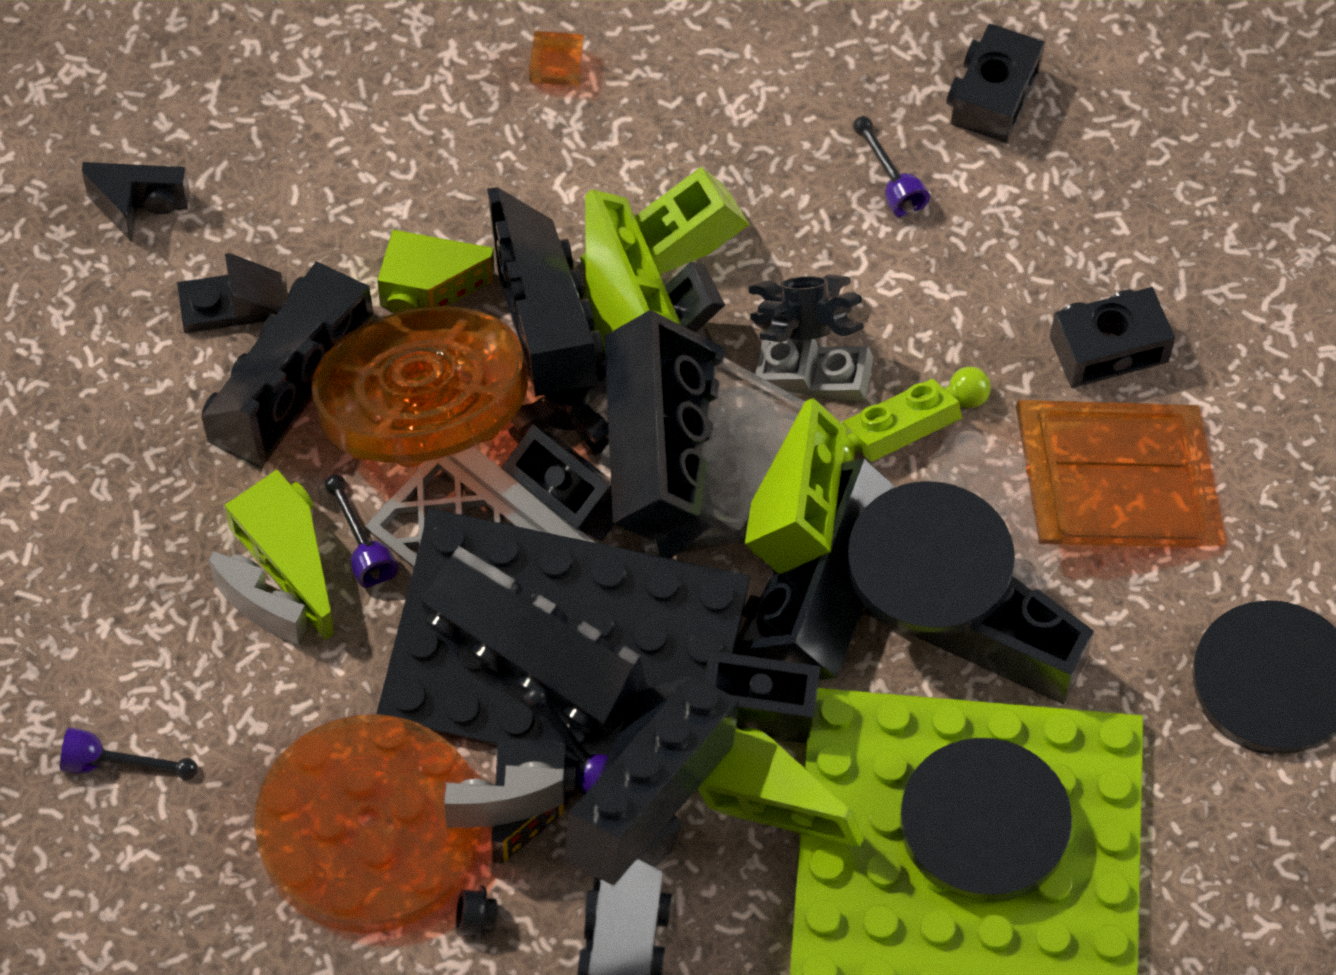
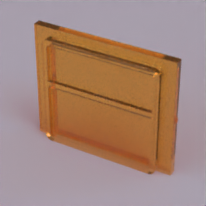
[1015,400,1226,547]

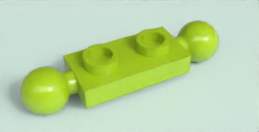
[842,366,991,463]

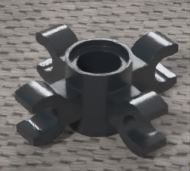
[748,274,864,343]
[507,352,609,457]

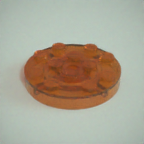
[312,306,528,467]
[254,714,483,933]

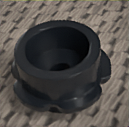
[455,885,497,942]

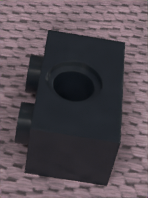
[946,23,1045,143]
[1050,287,1175,388]
[501,424,615,541]

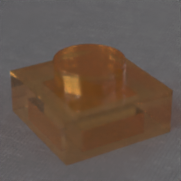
[529,31,584,86]

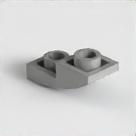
[754,338,874,401]
[209,551,308,646]
[444,762,565,828]

